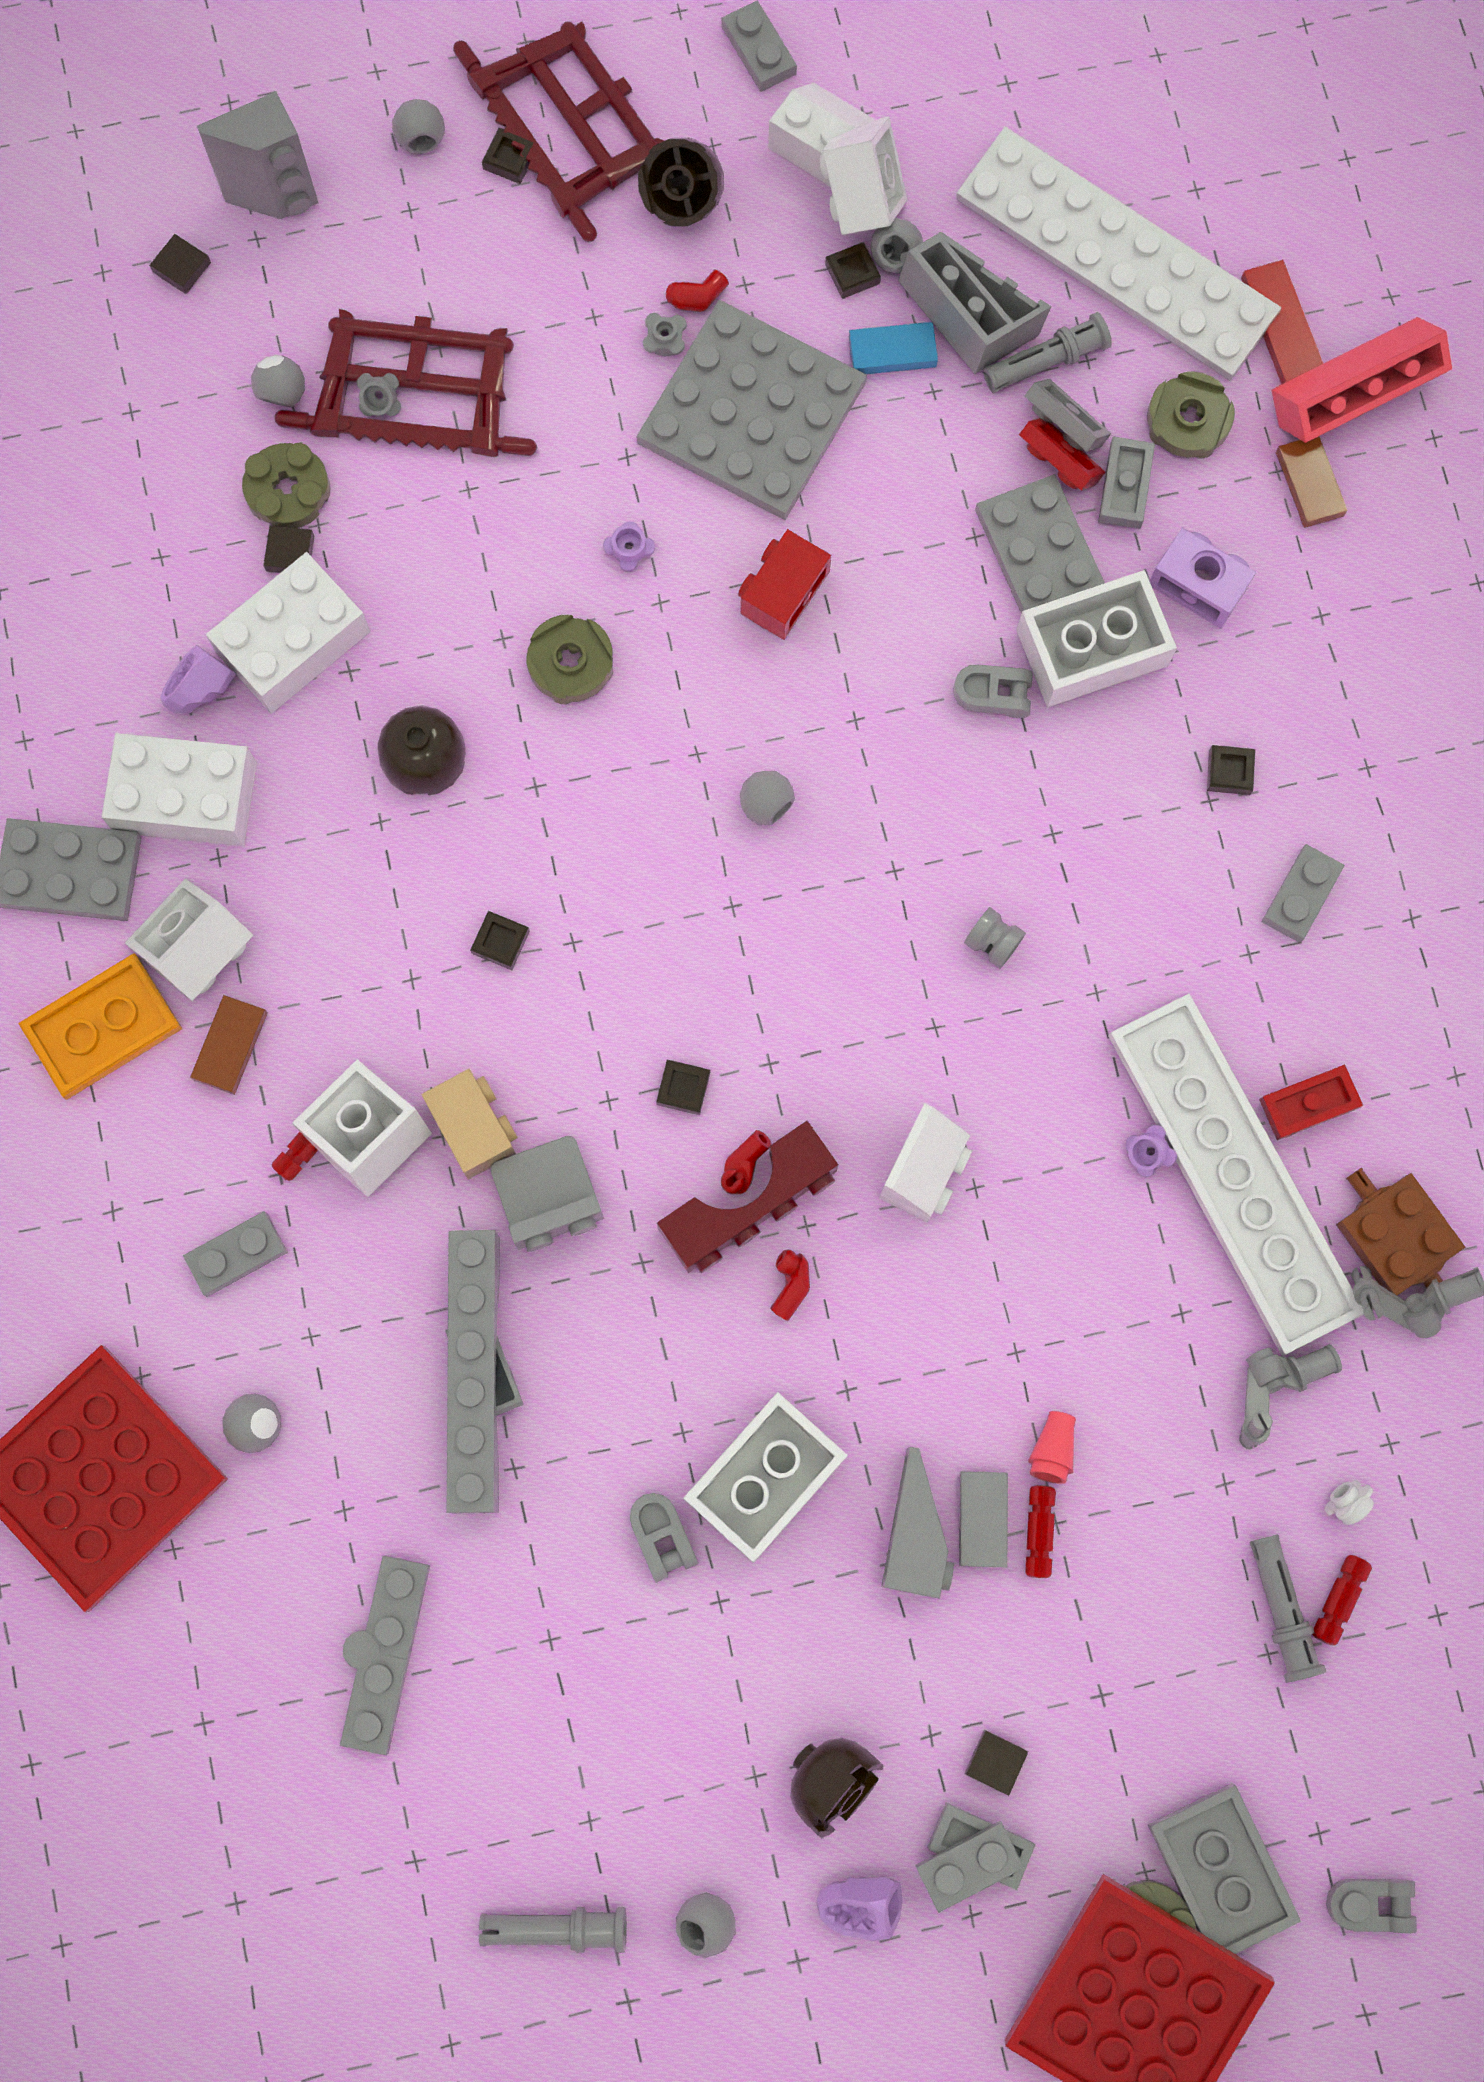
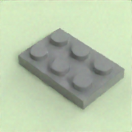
[975,474,1105,613]
[0,818,142,921]
[1148,1784,1301,1954]

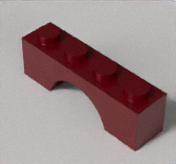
[657,1120,839,1273]

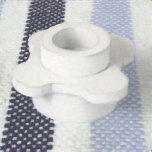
[1324,1480,1374,1525]

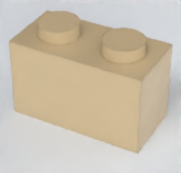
[421,1068,518,1180]

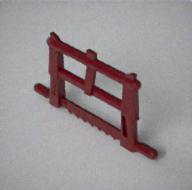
[453,21,664,242]
[274,309,537,457]

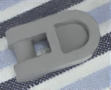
[953,665,1033,718]
[630,1493,699,1583]
[1326,1879,1417,1933]

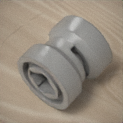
[964,907,1026,969]

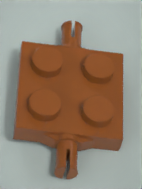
[1336,1168,1466,1296]

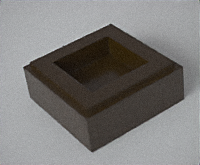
[482,128,534,184]
[149,234,211,294]
[825,242,881,299]
[263,525,314,573]
[1207,745,1256,795]
[470,911,530,970]
[656,1060,711,1115]
[965,1730,1029,1796]

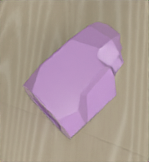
[160,645,237,714]
[816,1877,903,1941]

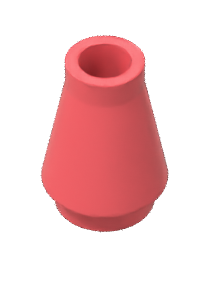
[1028,1411,1076,1484]

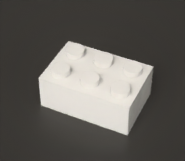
[206,552,370,714]
[1016,570,1177,708]
[101,733,257,846]
[683,1392,848,1563]

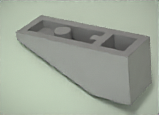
[881,1447,954,1599]

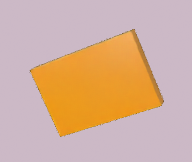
[18,953,183,1100]

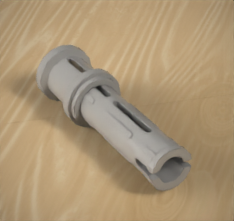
[983,312,1112,393]
[1249,1534,1326,1683]
[479,1907,627,1953]

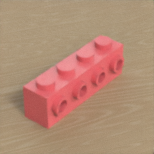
[1271,317,1452,443]

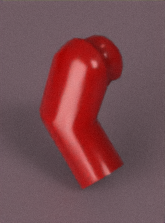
[666,269,729,312]
[721,1130,772,1194]
[770,1249,810,1321]

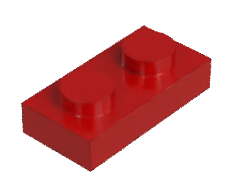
[1019,418,1106,491]
[1259,1064,1363,1141]

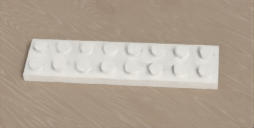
[956,126,1282,381]
[1108,993,1364,1356]

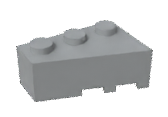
[898,232,1052,374]

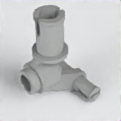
[1351,1266,1484,1338]
[1239,1344,1342,1449]

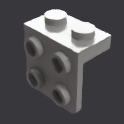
[491,1136,604,1252]

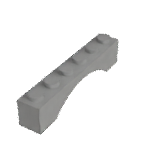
[447,1230,500,1514]

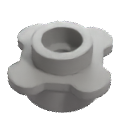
[643,313,687,356]
[357,373,401,416]

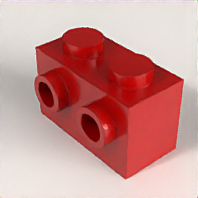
[738,529,832,640]

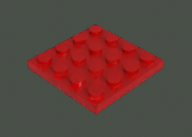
[0,1345,228,1612]
[1005,1874,1275,2082]

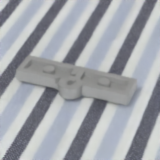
[340,1556,430,1755]

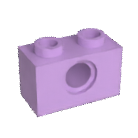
[1150,527,1256,629]

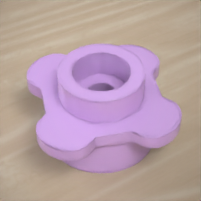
[603,522,655,571]
[1126,1125,1177,1177]

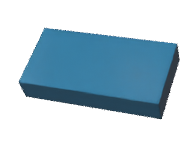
[849,322,938,374]

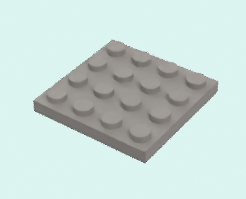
[637,300,867,520]

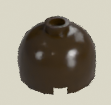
[638,138,724,226]
[377,705,466,795]
[791,1738,884,1838]

